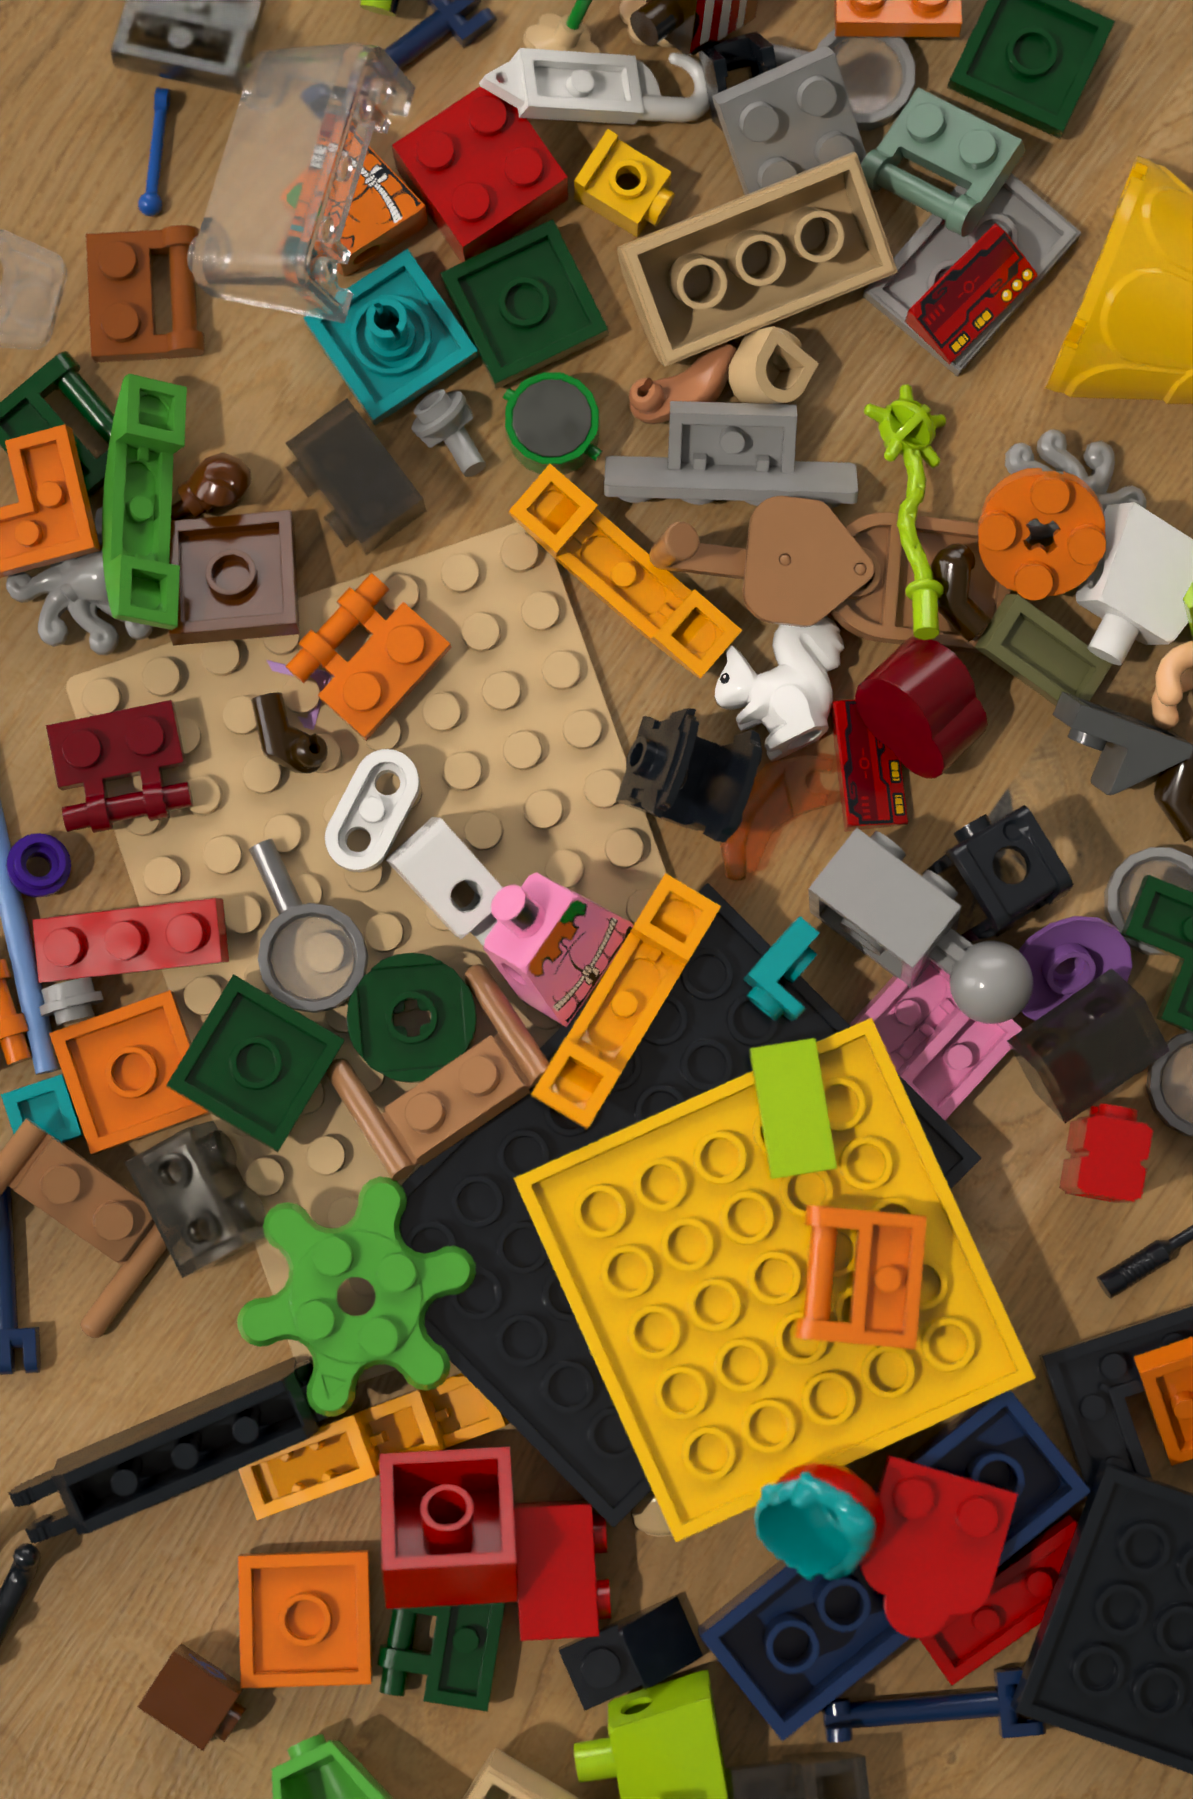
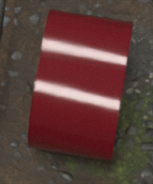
[855,637,988,779]

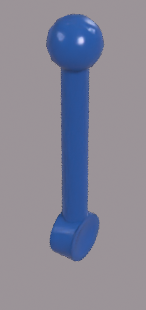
[138,87,170,217]

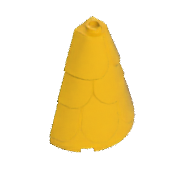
[1045,156,1193,404]

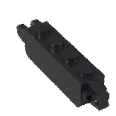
[9,1357,358,1544]

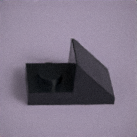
[558,1595,703,1711]

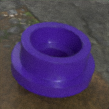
[6,833,71,898]

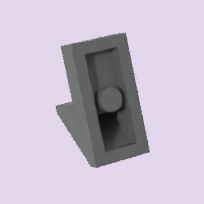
[1053,691,1193,795]

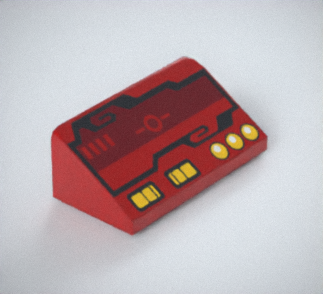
[905,223,1038,365]
[830,700,908,832]

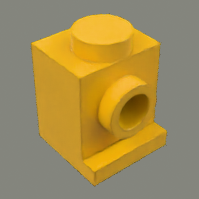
[574,129,675,238]

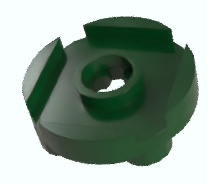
[347,953,477,1083]

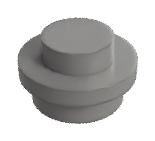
[39,977,104,1026]

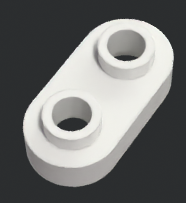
[325,749,420,872]

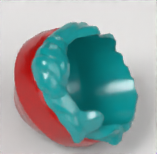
[754,1463,886,1580]

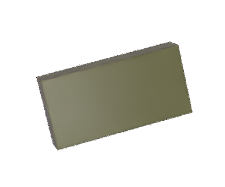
[974,594,1112,706]

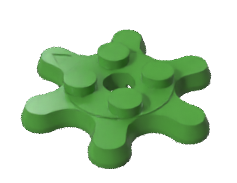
[237,1177,476,1417]

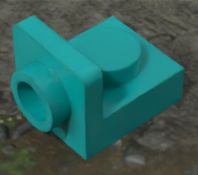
[743,916,819,1021]

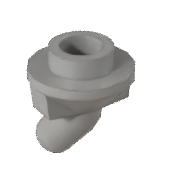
[411,389,486,477]

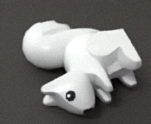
[714,616,844,762]

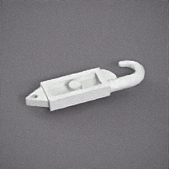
[479,48,710,124]

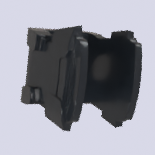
[616,708,762,843]
[923,805,1073,944]

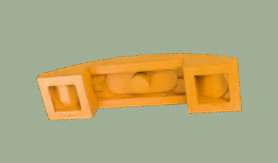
[508,464,742,679]
[531,873,721,1129]

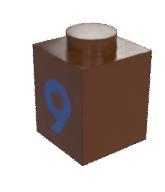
[138,1643,246,1751]

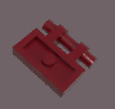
[46,700,193,833]

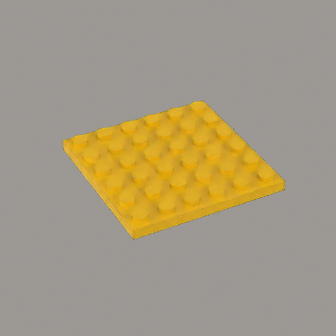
[514,1017,1036,1542]

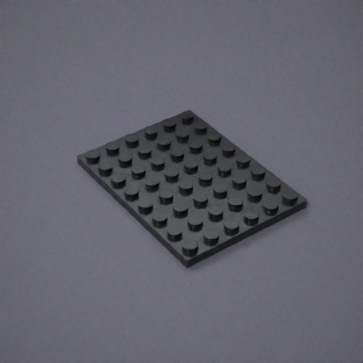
[399,883,982,1528]

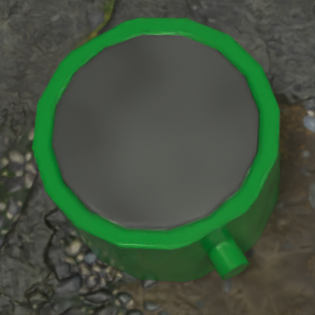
[503,372,603,475]

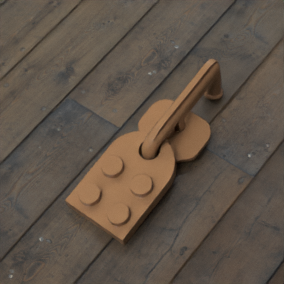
[649,496,1011,655]

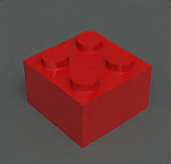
[392,80,568,262]
[379,1447,518,1609]

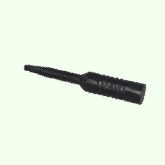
[1097,1225,1193,1299]

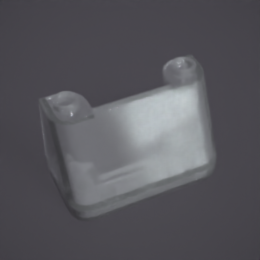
[187,42,416,323]

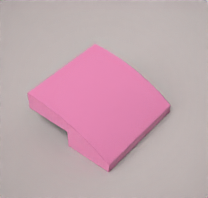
[849,961,1026,1120]

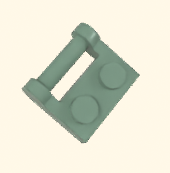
[861,88,1026,237]

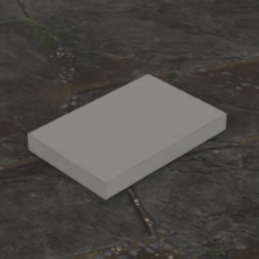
[863,173,1082,377]

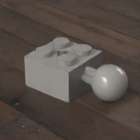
[808,828,1033,1024]

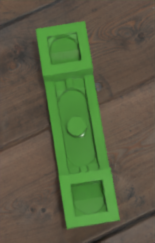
[102,373,187,630]

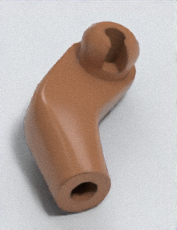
[629,342,737,424]

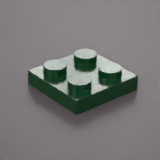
[947,0,1115,139]
[440,219,608,389]
[166,974,345,1153]

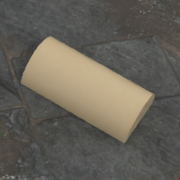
[617,152,898,367]

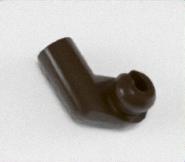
[931,543,991,642]
[251,692,328,774]
[1154,751,1193,842]

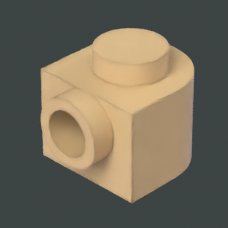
[728,326,819,404]

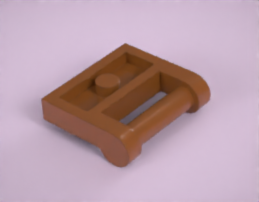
[86,225,205,363]

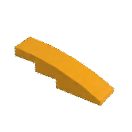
[238,1372,510,1520]

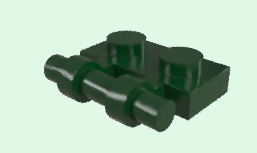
[377,1602,505,1712]

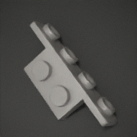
[604,401,858,508]

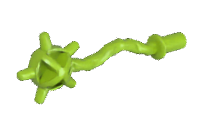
[864,384,946,640]

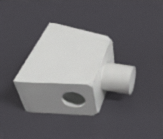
[1076,502,1193,666]
[385,817,503,946]

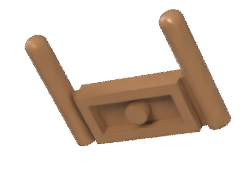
[326,964,550,1181]
[0,1118,181,1338]

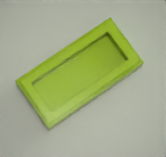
[749,1038,837,1179]

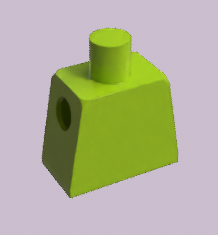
[574,1670,729,1799]

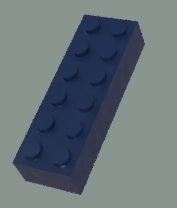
[698,1390,1091,1742]

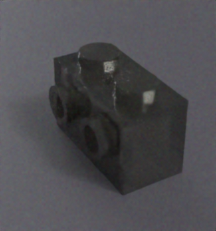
[286,398,426,556]
[1007,968,1170,1124]
[125,1120,266,1278]

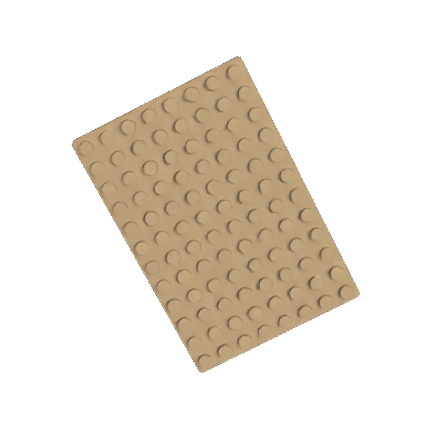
[66,522,667,1383]

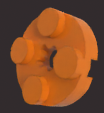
[978,468,1106,600]

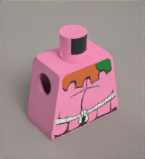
[484,872,633,1028]

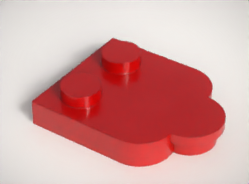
[860,1455,1018,1638]

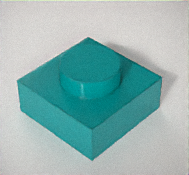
[1,1074,84,1143]

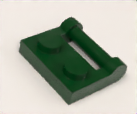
[0,351,114,498]

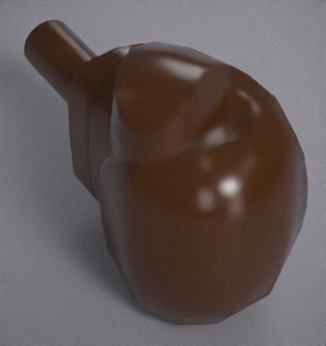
[171,452,251,521]

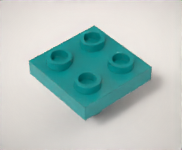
[303,248,479,425]

